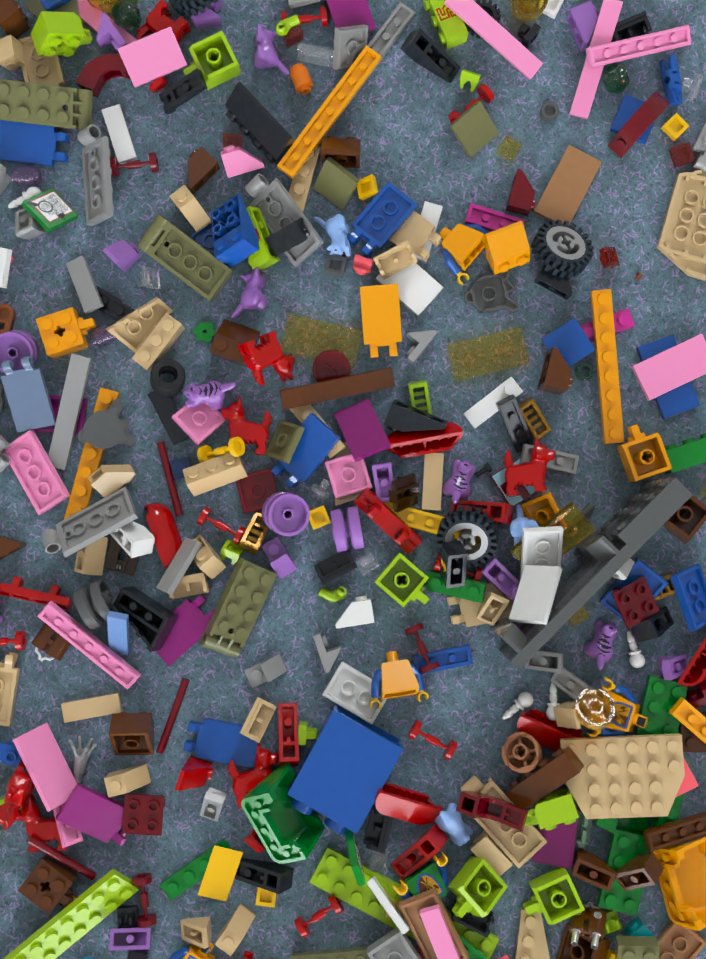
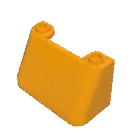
[652,834,706,931]

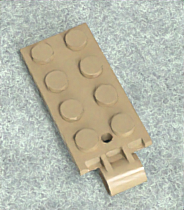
[460,775,547,869]

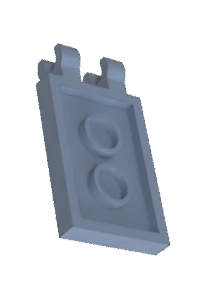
[1,355,56,432]

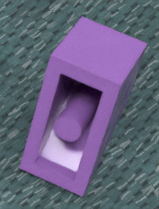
[566,1,599,52]
[102,240,141,273]
[109,928,151,951]

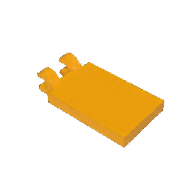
[360,284,402,358]

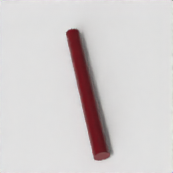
[157,441,183,517]
[156,678,190,754]
[27,835,96,880]

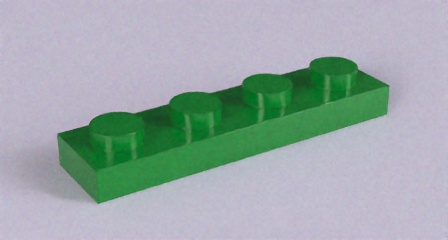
[160,838,232,901]

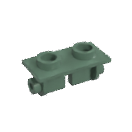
[575,803,593,848]

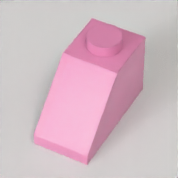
[220,145,264,178]

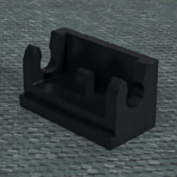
[611,11,652,42]
[265,217,310,258]
[314,549,357,585]
[364,805,393,854]
[450,900,494,938]

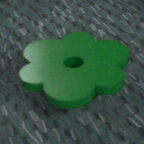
[194,322,216,343]

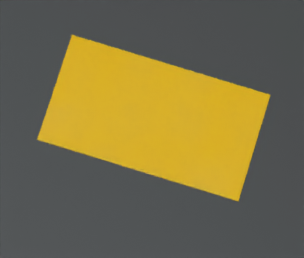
[198,845,243,901]

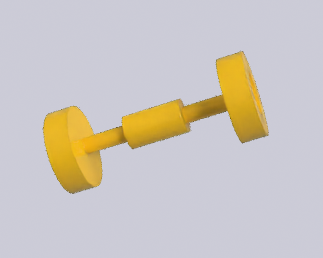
[197,437,245,463]

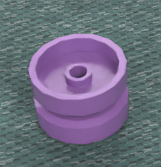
[0,329,39,373]
[262,491,310,536]
[330,506,364,552]

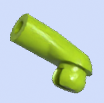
[276,14,300,36]
[318,586,347,603]

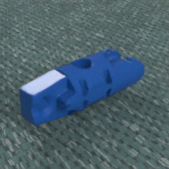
[659,54,683,106]

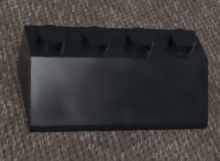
[225,81,293,165]

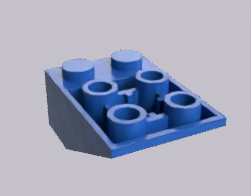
[211,194,259,268]

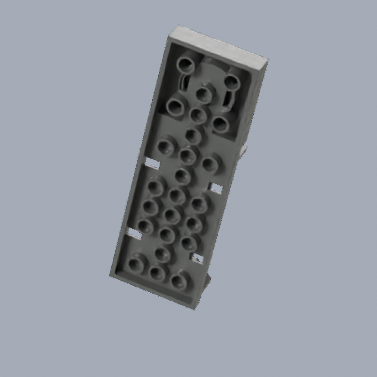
[490,477,693,670]

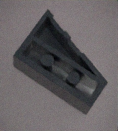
[113,586,179,652]

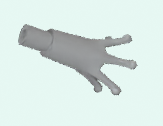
[68,736,97,783]

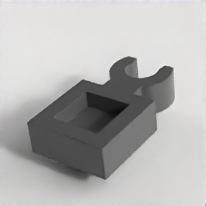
[324,252,347,278]

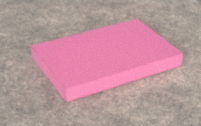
[118,27,187,88]

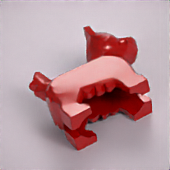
[137,0,191,45]
[237,331,295,386]
[221,396,273,456]
[503,438,556,497]
[227,743,279,809]
[0,761,35,830]
[17,794,70,852]

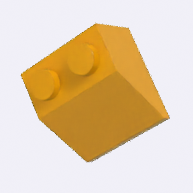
[485,221,530,275]

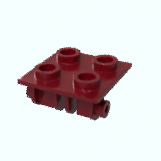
[612,576,660,629]
[122,794,166,836]

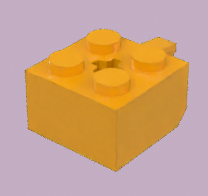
[36,307,97,359]
[616,424,672,482]

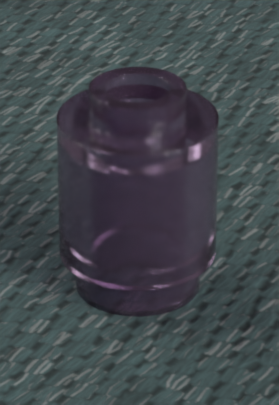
[11,165,42,186]
[90,323,117,348]

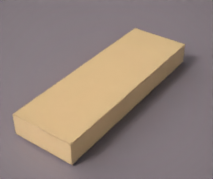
[421,453,444,511]
[61,692,123,723]

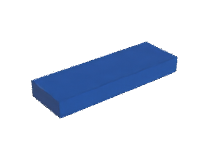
[412,644,473,674]

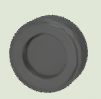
[539,101,559,122]

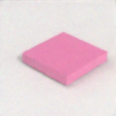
[172,403,226,446]
[325,454,373,499]

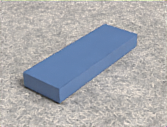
[107,611,130,655]

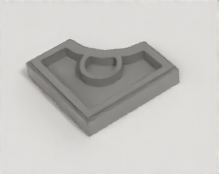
[333,24,368,70]

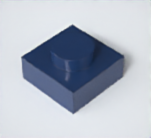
[170,457,191,480]

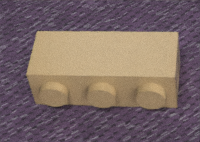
[132,313,185,372]
[183,452,248,496]

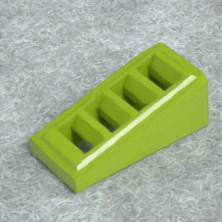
[407,380,432,414]

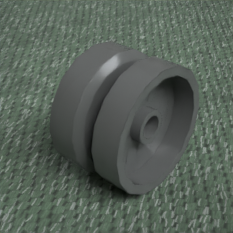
[73,580,118,630]

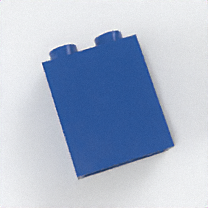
[287,703,403,834]

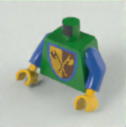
[393,851,448,908]

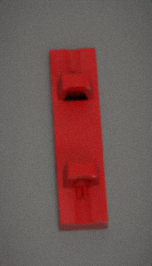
[354,487,422,554]
[0,576,74,611]

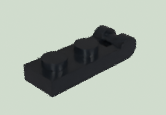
[159,69,207,114]

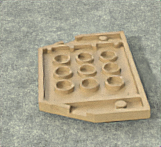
[656,169,706,281]
[560,733,685,819]

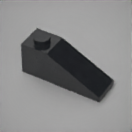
[400,28,461,83]
[384,400,448,432]
[234,858,294,894]

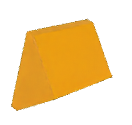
[521,492,567,529]

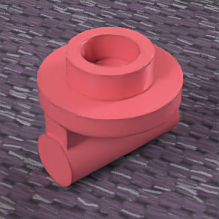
[352,254,374,275]

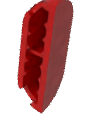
[387,422,463,458]
[144,503,183,568]
[677,637,706,687]
[517,709,584,751]
[375,783,443,825]

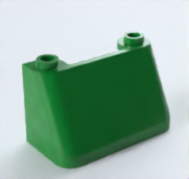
[241,763,325,864]

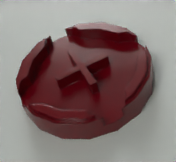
[312,349,351,382]

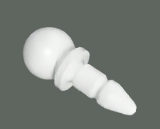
[8,186,42,208]
[627,631,645,668]
[546,683,560,721]
[502,692,533,720]

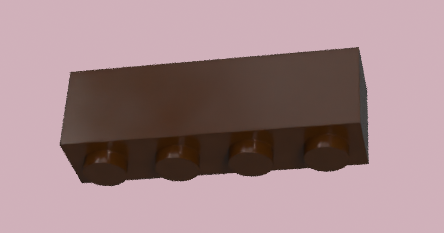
[506,746,584,809]

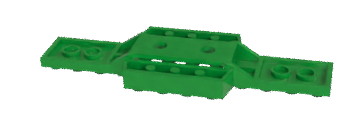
[593,675,690,916]

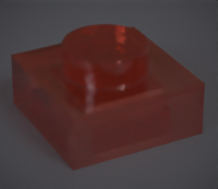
[283,25,304,49]
[223,133,242,151]
[669,142,695,168]
[599,247,620,268]

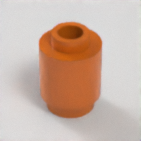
[290,63,314,95]

